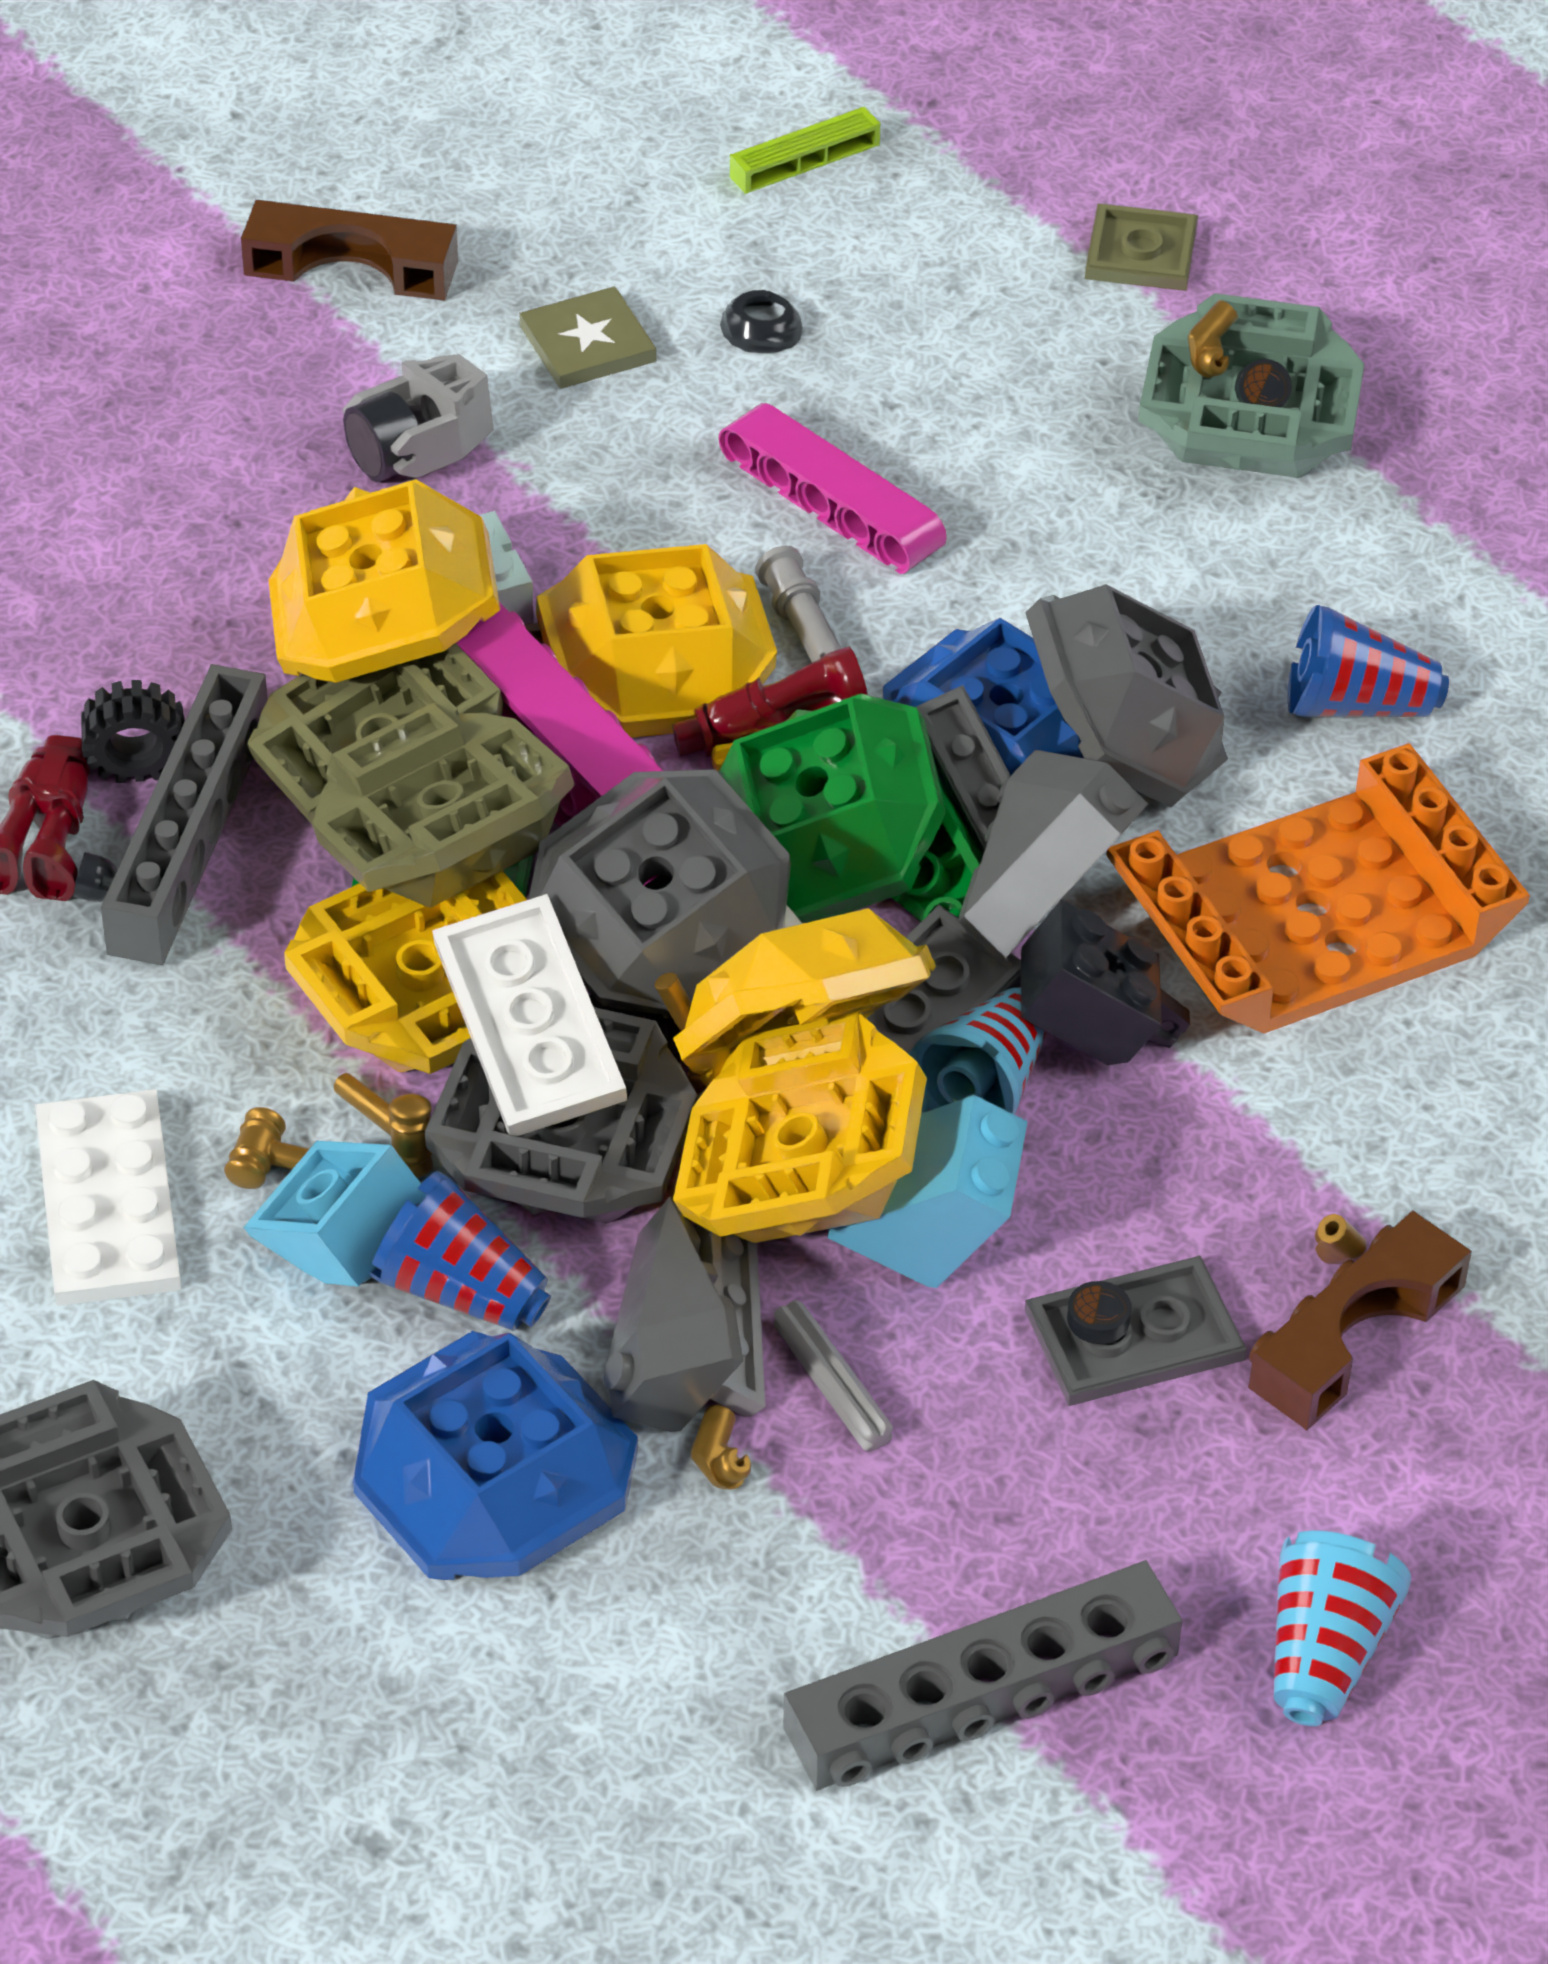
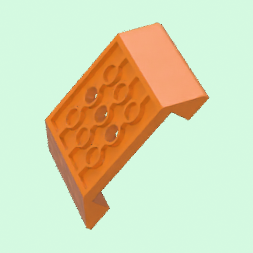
[1106,743,1530,1034]

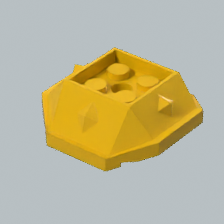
[268,479,500,683]
[535,544,777,738]
[284,870,527,1074]
[673,908,936,1087]
[673,1012,927,1243]

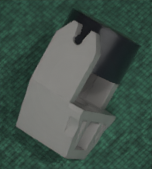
[343,354,494,483]

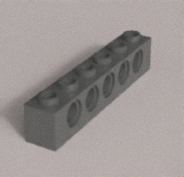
[101,664,268,966]
[783,1560,1183,1791]

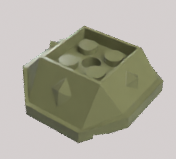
[247,643,504,824]
[312,703,575,908]

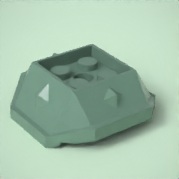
[1138,293,1364,478]

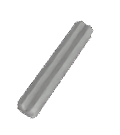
[774,1300,893,1452]

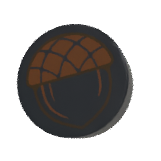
[1235,359,1292,408]
[1067,1281,1131,1344]

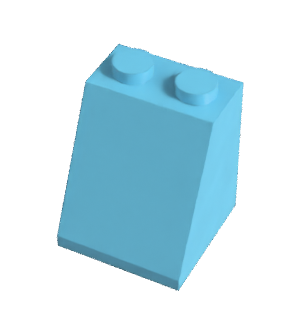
[827,1095,1028,1288]

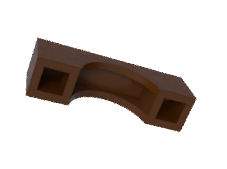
[241,199,458,301]
[1248,1210,1472,1430]

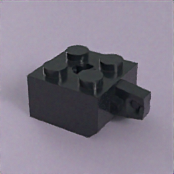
[1021,899,1190,1065]

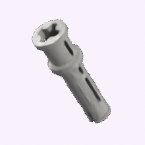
[755,545,841,662]

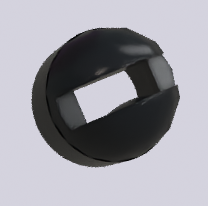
[73,852,117,902]

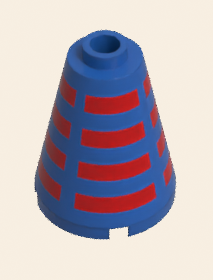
[1287,605,1449,717]
[370,1171,551,1331]

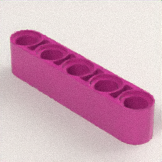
[718,403,947,574]

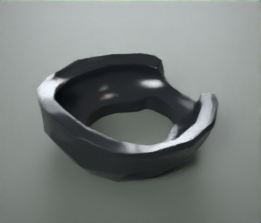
[720,290,803,353]

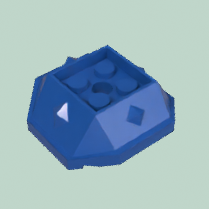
[882,618,1085,775]
[353,1331,638,1580]

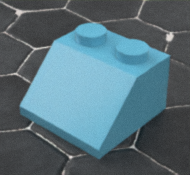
[243,1141,427,1287]

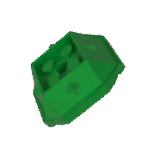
[718,694,946,924]

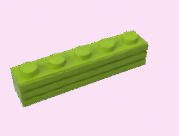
[729,106,881,194]

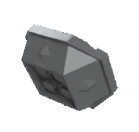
[1025,584,1228,807]
[528,769,791,1019]
[425,1007,697,1224]
[0,1379,232,1639]

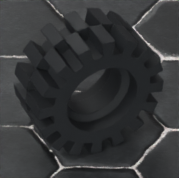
[81,680,185,783]

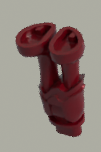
[672,646,868,757]
[0,735,90,901]

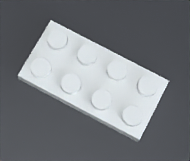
[432,894,627,1136]
[35,1089,182,1306]

